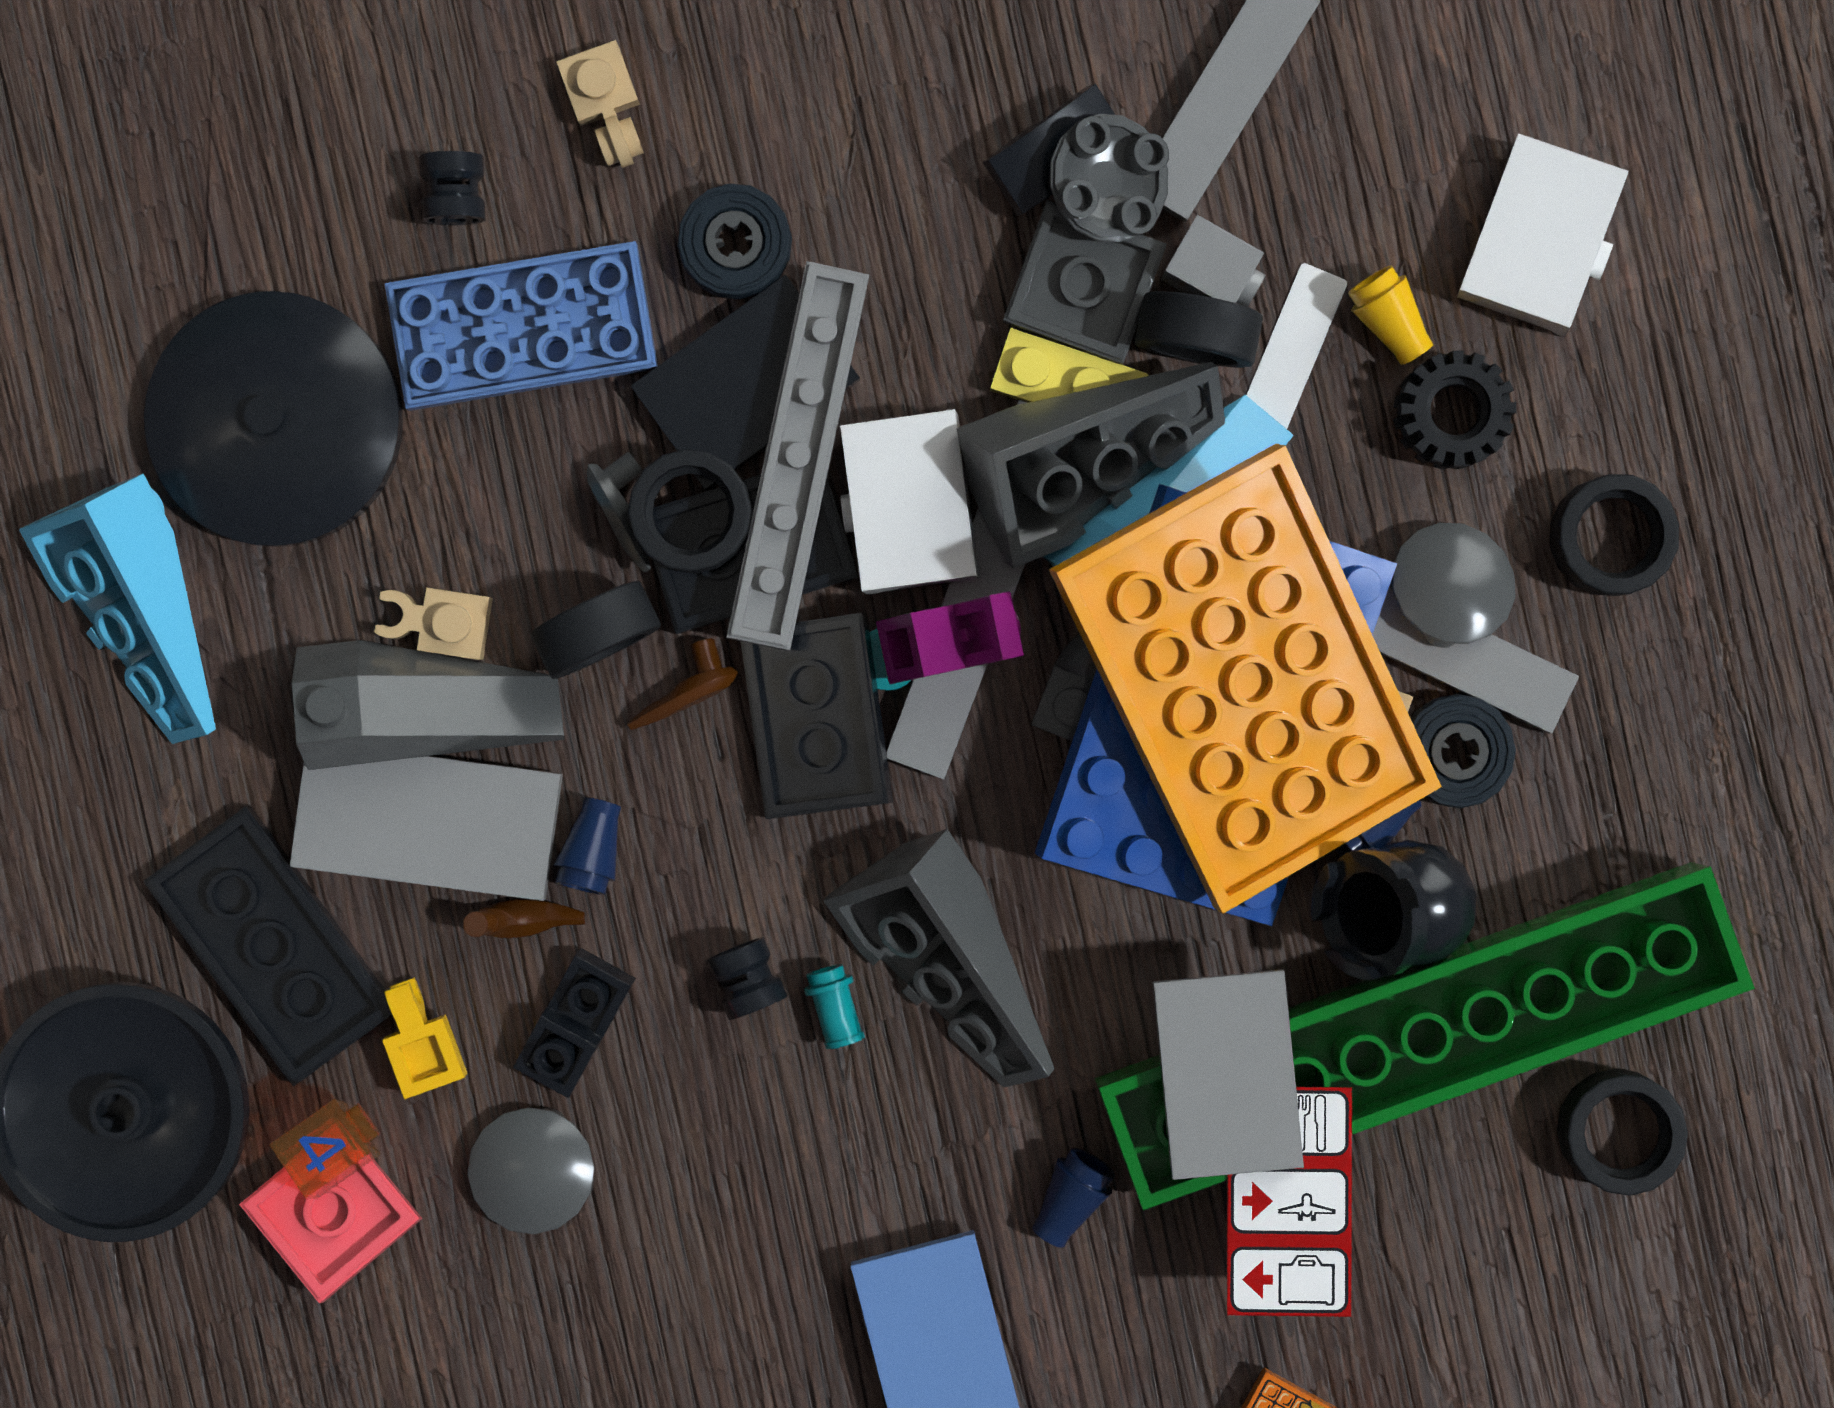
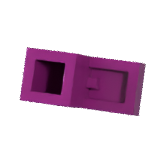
[876,591,1024,685]

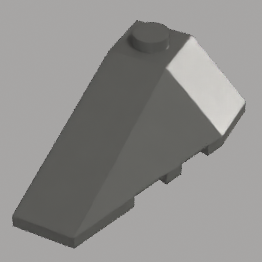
[956,362,1225,568]
[292,640,565,770]
[823,829,1055,1088]

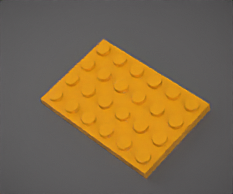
[1049,444,1442,914]

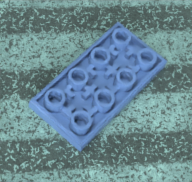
[385,241,658,411]
[851,1230,1020,1408]

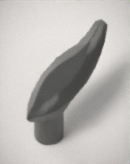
[587,452,651,572]

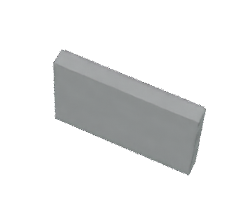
[1152,969,1304,1180]

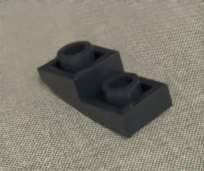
[983,83,1115,216]
[513,948,636,1099]

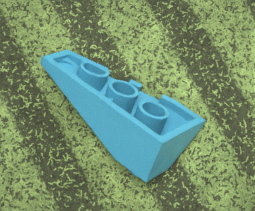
[1043,395,1294,566]
[19,474,216,744]

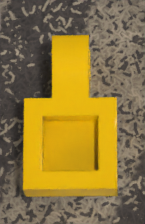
[382,977,468,1100]

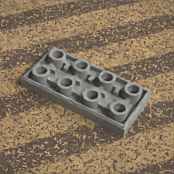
[290,756,563,901]

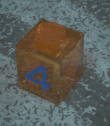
[269,1099,381,1199]

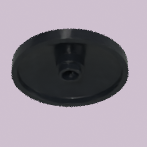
[144,291,403,547]
[0,982,250,1242]

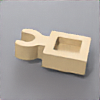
[374,587,493,660]

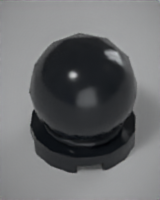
[1311,840,1476,981]

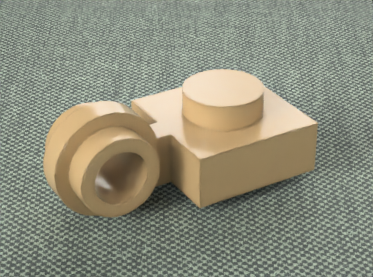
[556,40,644,168]

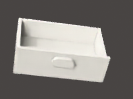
[1457,133,1629,337]
[840,409,980,594]

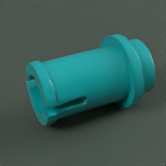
[804,964,865,1049]

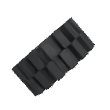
[1393,350,1517,470]

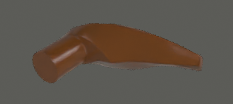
[627,638,738,730]
[463,899,585,938]

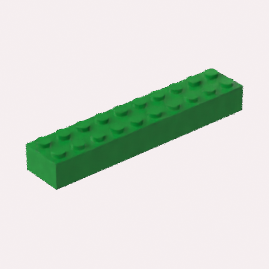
[1094,862,1755,1210]

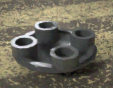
[1050,114,1169,242]
[1390,522,1516,648]
[467,1107,595,1234]

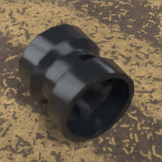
[419,151,486,226]
[705,937,787,1020]

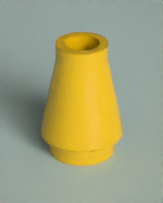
[1348,265,1434,365]

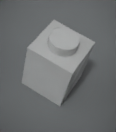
[1160,215,1266,307]

